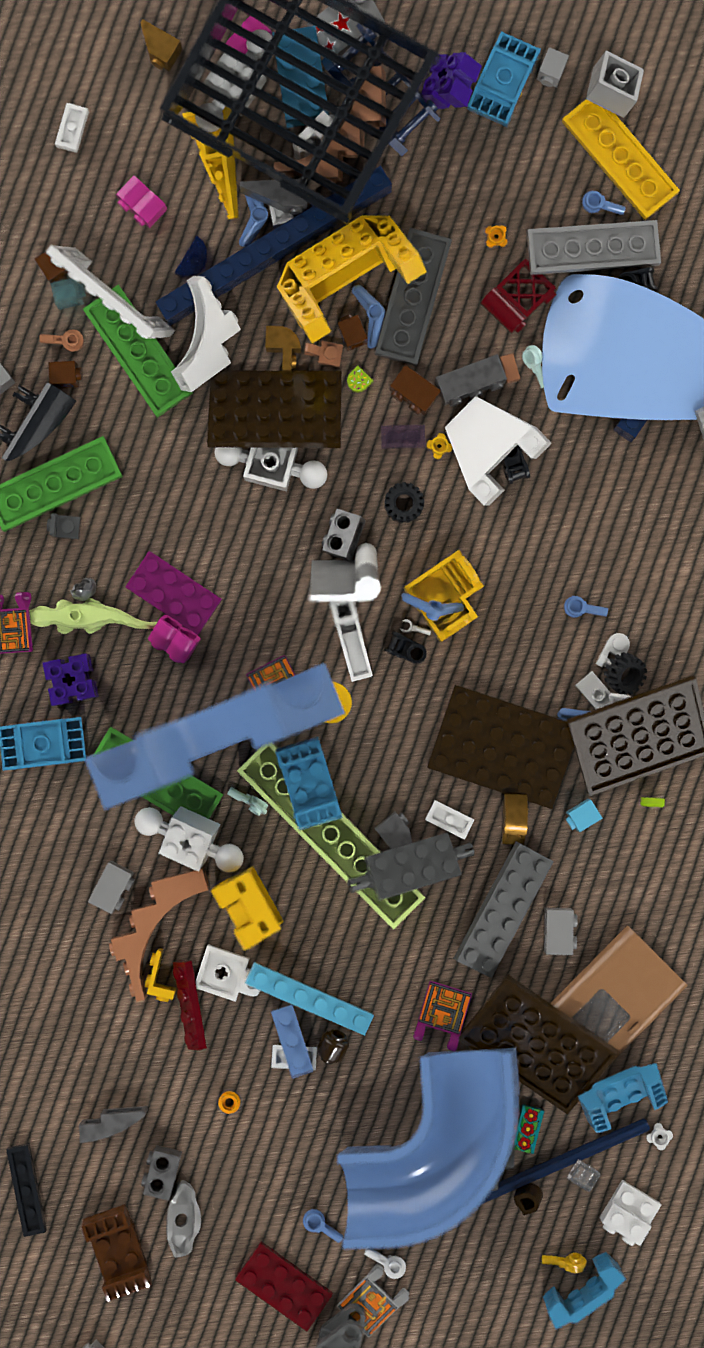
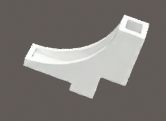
[171,276,241,392]
[330,600,373,682]

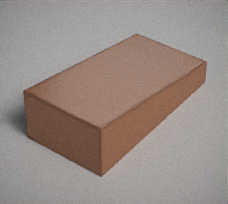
[500,354,520,384]

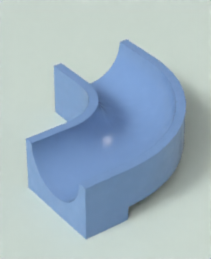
[85,663,345,809]
[337,1048,520,1249]

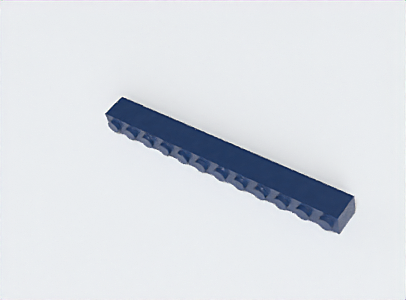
[155,165,392,326]

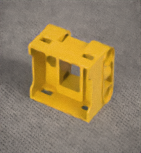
[211,866,284,950]

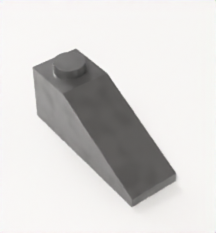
[240,179,307,215]
[375,812,412,849]

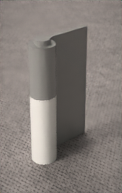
[310,543,379,601]

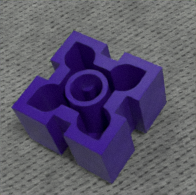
[421,52,482,109]
[42,653,99,706]

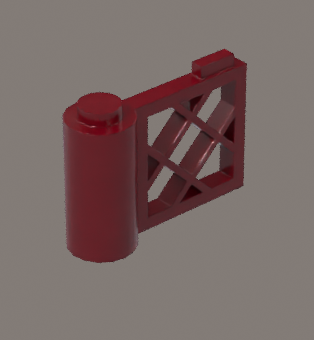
[480,258,557,334]

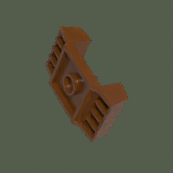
[82,1204,153,1302]

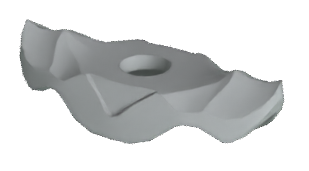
[166,1180,201,1258]

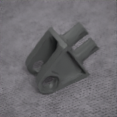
[316,1303,366,1348]

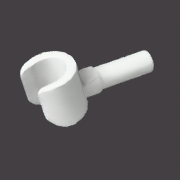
[400,619,431,635]

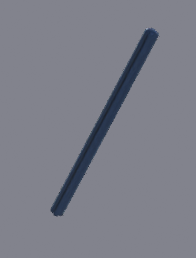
[480,1118,650,1205]

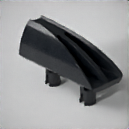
[0,382,76,461]

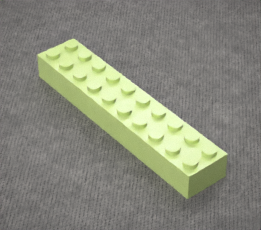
[237,742,425,929]

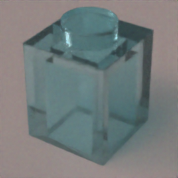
[50,278,86,310]

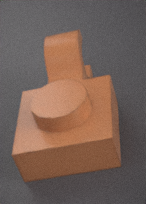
[304,341,343,368]

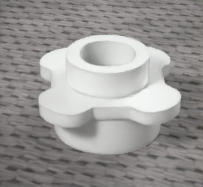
[646,1123,673,1150]

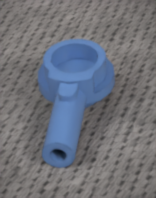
[582,191,625,215]
[564,596,608,618]
[303,1209,343,1243]

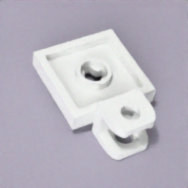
[195,944,260,1001]

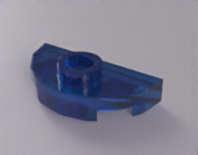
[174,236,208,277]

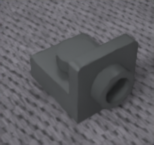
[47,513,81,540]

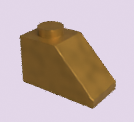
[140,19,182,72]

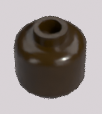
[317,1029,349,1064]

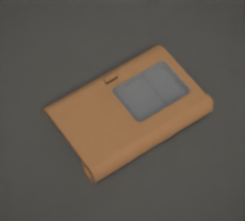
[550,925,688,1064]

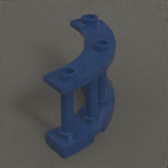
[321,23,440,156]

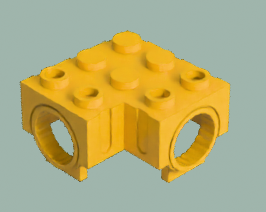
[403,550,484,643]

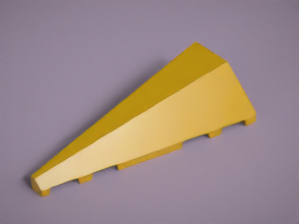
[182,106,239,219]

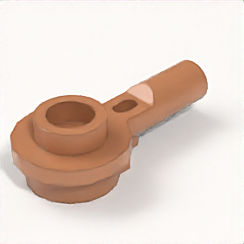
[40,330,84,352]

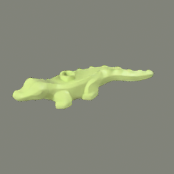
[29,598,157,634]

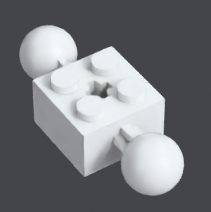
[195,29,272,132]
[215,447,327,492]
[135,806,243,873]

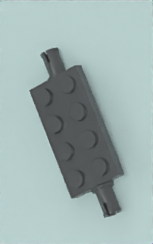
[347,832,474,901]

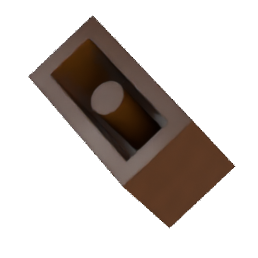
[390,365,441,416]

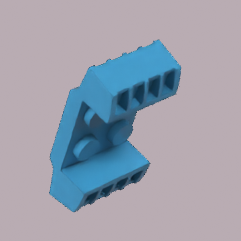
[467,31,541,127]
[0,717,86,771]
[275,736,343,831]
[578,1063,668,1133]
[543,1252,626,1329]

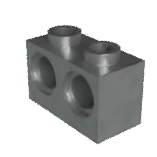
[322,509,366,562]
[141,1145,182,1201]

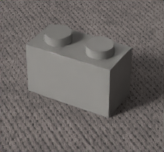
[88,861,135,914]
[544,908,577,955]

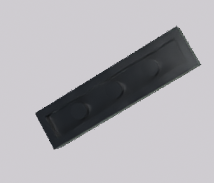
[6,1143,47,1237]

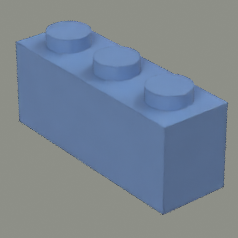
[271,1005,313,1079]

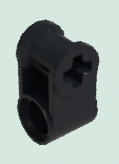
[618,267,658,292]
[501,445,530,485]
[383,631,427,665]

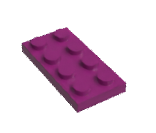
[125,551,222,636]

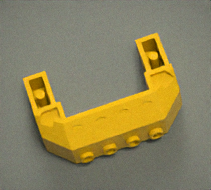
[277,215,426,343]

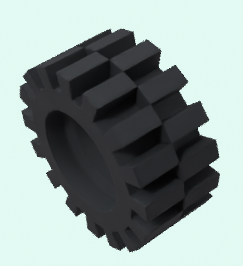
[385,482,424,523]
[604,652,647,695]

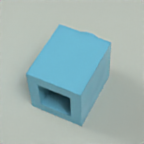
[566,799,603,832]

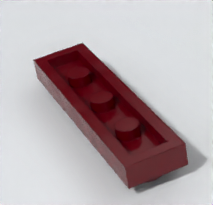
[173,960,207,1050]

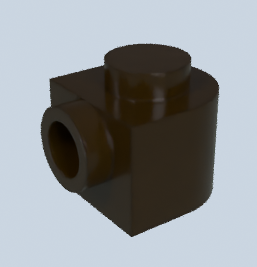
[513,1184,543,1215]

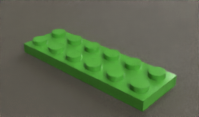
[83,284,193,418]
[0,436,123,532]
[94,727,224,819]

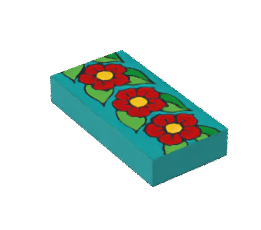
[514,1104,544,1154]

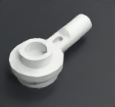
[364,1248,406,1279]

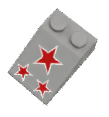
[307,0,385,56]

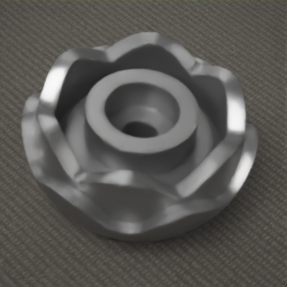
[70,578,96,601]

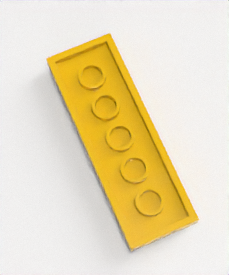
[562,100,680,220]

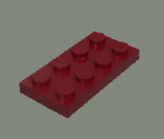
[235,1241,333,1332]

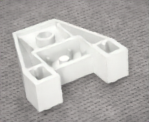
[445,396,552,505]

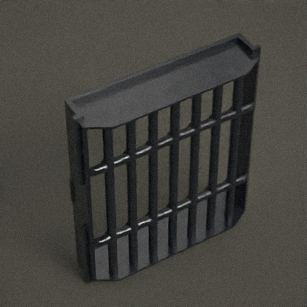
[160,0,441,225]

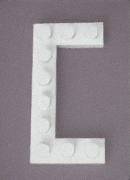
[46,245,175,339]

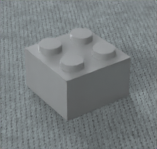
[586,51,644,118]

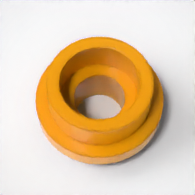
[218,1091,241,1114]

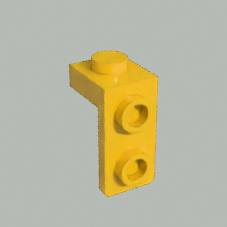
[145,948,177,1002]

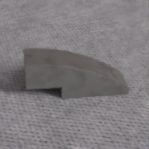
[79,1106,148,1143]

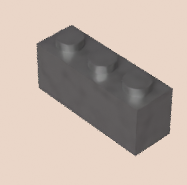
[435,354,507,407]

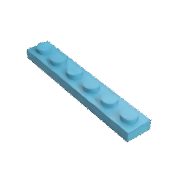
[245,962,374,1036]

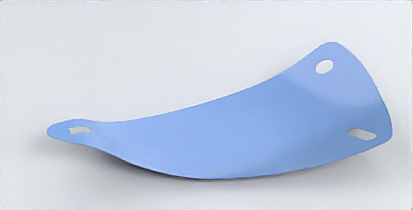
[542,274,704,420]

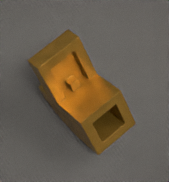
[265,326,301,373]
[502,794,528,845]

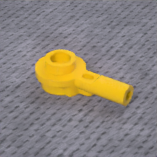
[542,1253,587,1273]

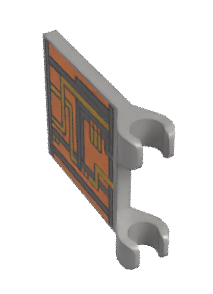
[337,1263,409,1338]

